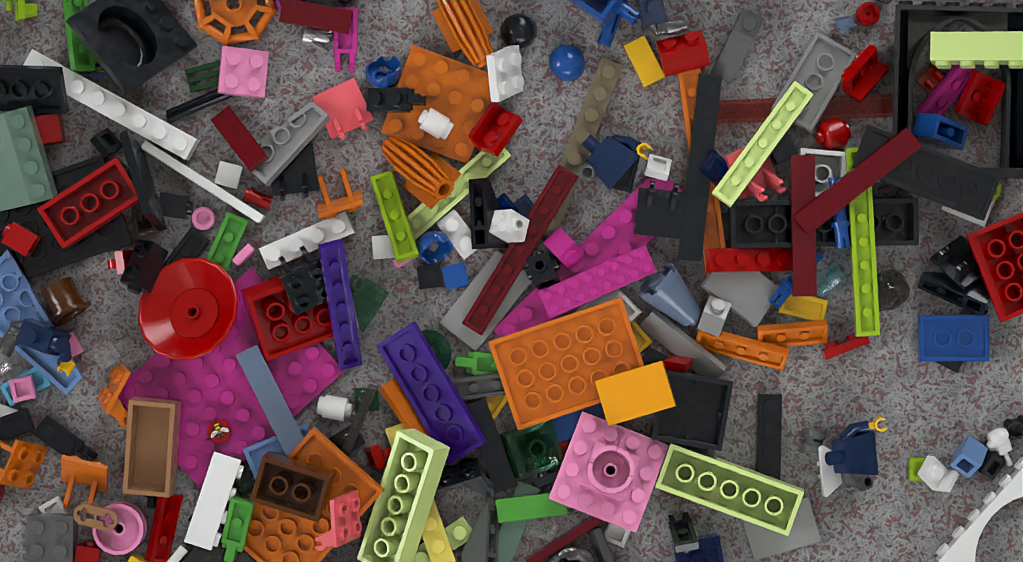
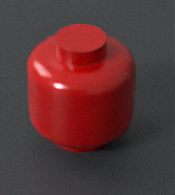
[814,118,851,151]

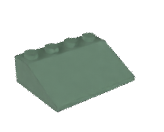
[0,105,58,211]

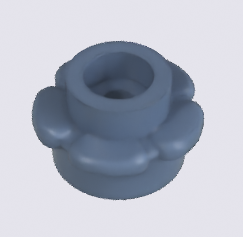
[834,16,857,33]

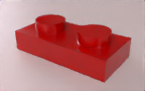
[820,332,870,360]

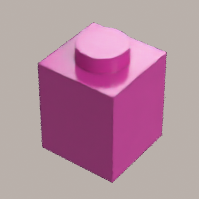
[543,227,585,269]

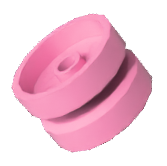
[92,501,148,555]

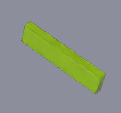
[370,170,420,263]

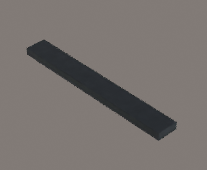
[678,73,722,262]

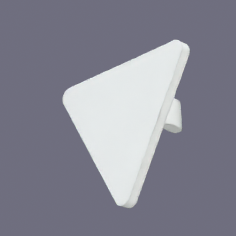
[817,446,842,497]

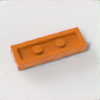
[757,320,828,347]

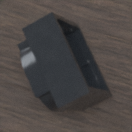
[650,370,733,451]

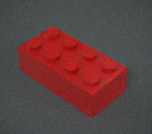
[37,157,139,249]

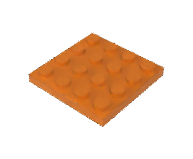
[381,44,491,164]

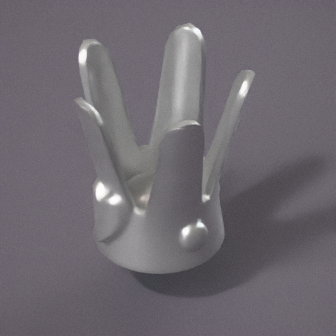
[298,27,333,54]

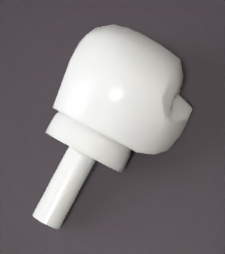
[986,427,1013,466]

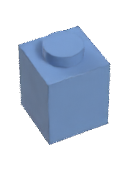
[949,435,988,479]

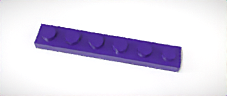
[318,239,363,371]

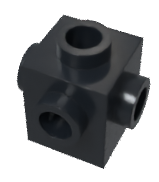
[525,251,560,290]

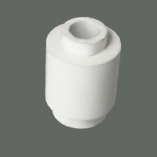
[417,108,454,140]
[317,395,352,421]

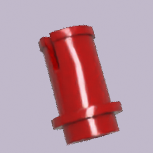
[242,187,273,211]

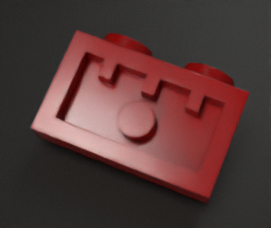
[468,102,523,157]

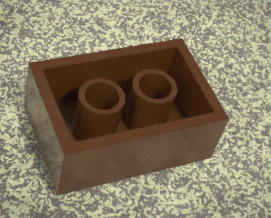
[250,451,336,522]

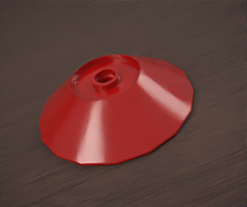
[138,258,239,360]

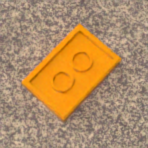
[595,361,676,426]

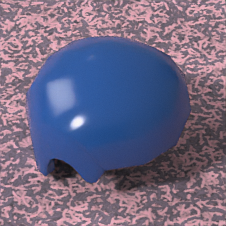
[549,45,585,81]
[366,56,401,88]
[416,231,453,265]

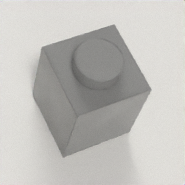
[697,295,732,337]

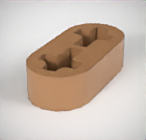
[73,503,119,531]

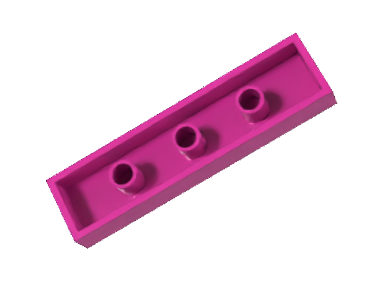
[538,245,657,319]

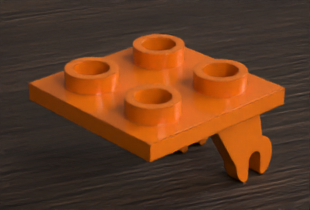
[317,167,364,219]
[98,362,131,427]
[0,439,48,490]
[61,455,108,514]

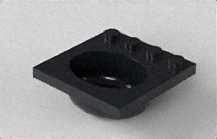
[66,0,197,95]

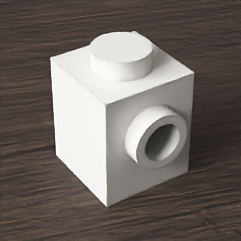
[489,209,530,243]

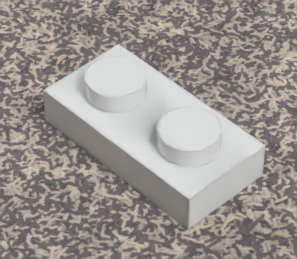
[436,209,477,259]

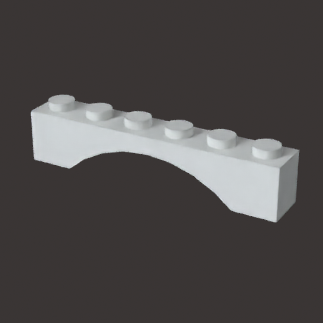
[935,457,1023,562]

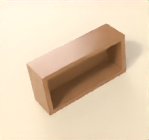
[123,396,181,498]

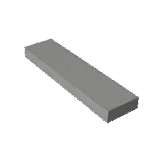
[640,308,727,378]

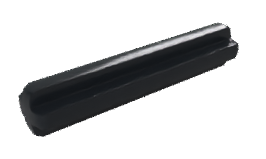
[166,89,232,122]

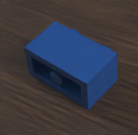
[912,113,969,150]

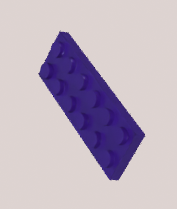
[376,321,487,465]

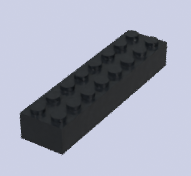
[728,198,919,248]

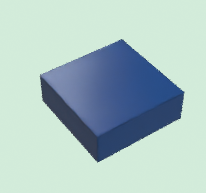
[441,262,470,290]

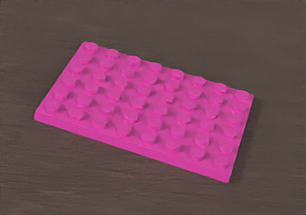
[118,267,345,489]

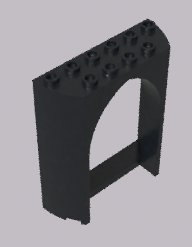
[892,1,1023,180]

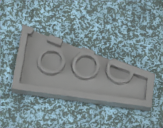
[234,101,331,186]

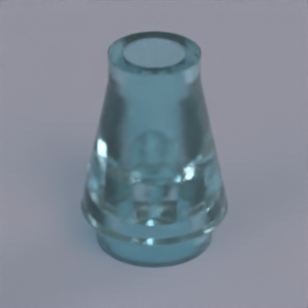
[817,265,848,298]

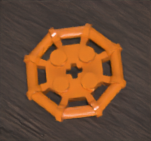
[193,0,277,46]

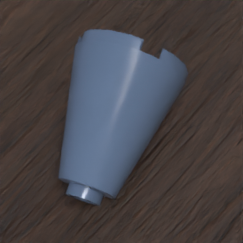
[638,263,701,327]

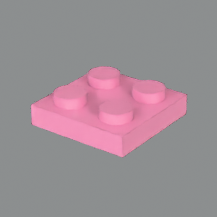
[217,46,269,99]

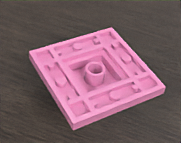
[548,411,669,533]

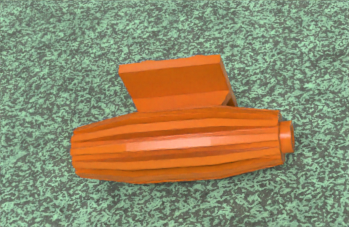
[431,0,494,68]
[381,136,461,210]

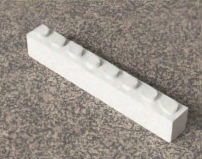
[23,49,200,161]

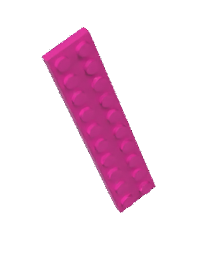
[493,177,682,337]

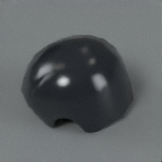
[500,14,537,49]

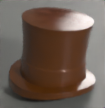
[41,277,92,327]

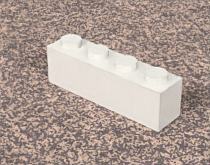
[259,211,355,270]
[184,452,244,550]

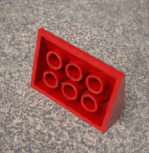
[966,211,1023,323]
[240,276,333,362]

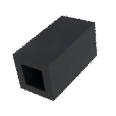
[120,239,168,295]

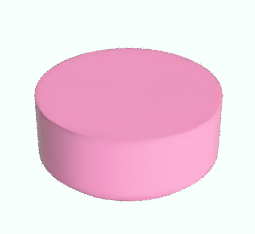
[192,207,216,230]

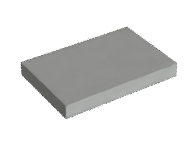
[701,272,779,327]
[742,496,821,561]

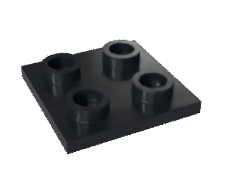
[271,144,319,201]
[634,180,685,239]
[930,235,982,290]
[278,245,327,316]
[437,458,495,499]

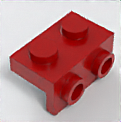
[841,44,889,102]
[954,69,1006,126]

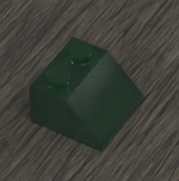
[349,271,389,332]
[500,420,564,479]

